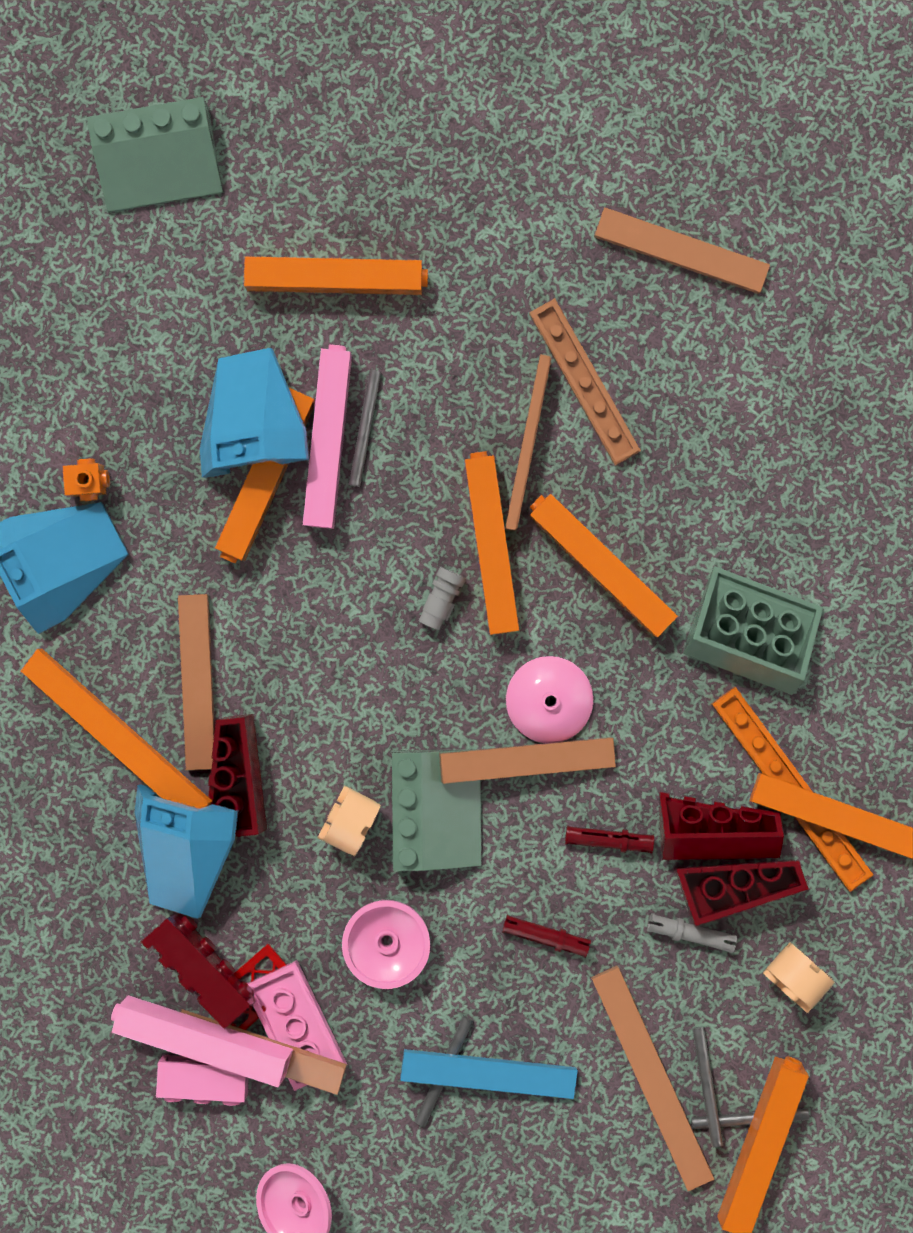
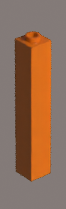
[244,256,428,295]
[215,388,315,564]
[465,451,519,635]
[529,493,678,637]
[717,1056,809,1233]

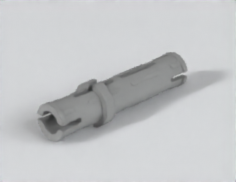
[647,913,737,953]

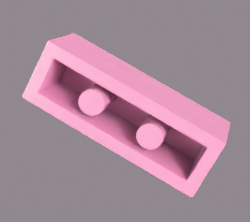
[156,1055,249,1106]

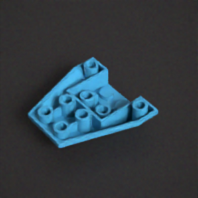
[200,348,309,478]
[0,502,129,634]
[135,784,238,919]

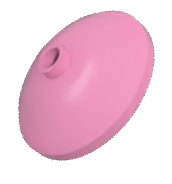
[506,656,593,743]
[342,900,430,989]
[256,1163,332,1233]

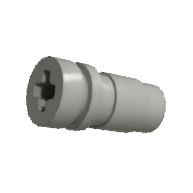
[418,566,466,630]

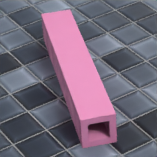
[303,345,352,529]
[111,995,293,1088]

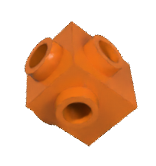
[63,459,110,501]

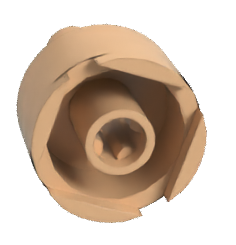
[317,785,381,856]
[763,943,835,1013]

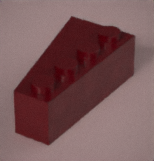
[208,714,267,837]
[674,860,809,926]
[141,913,256,1029]

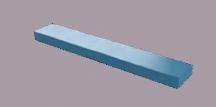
[400,1049,578,1099]

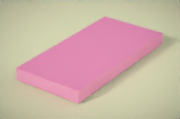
[247,960,347,1091]

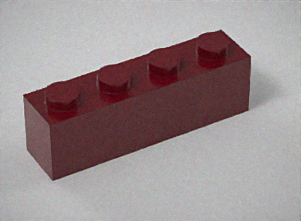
[659,792,784,860]

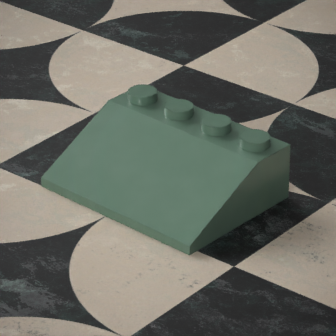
[86,97,223,213]
[683,566,823,695]
[392,749,481,871]

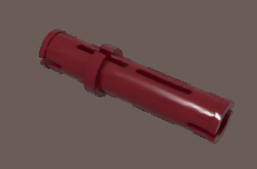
[565,826,654,854]
[502,915,591,958]

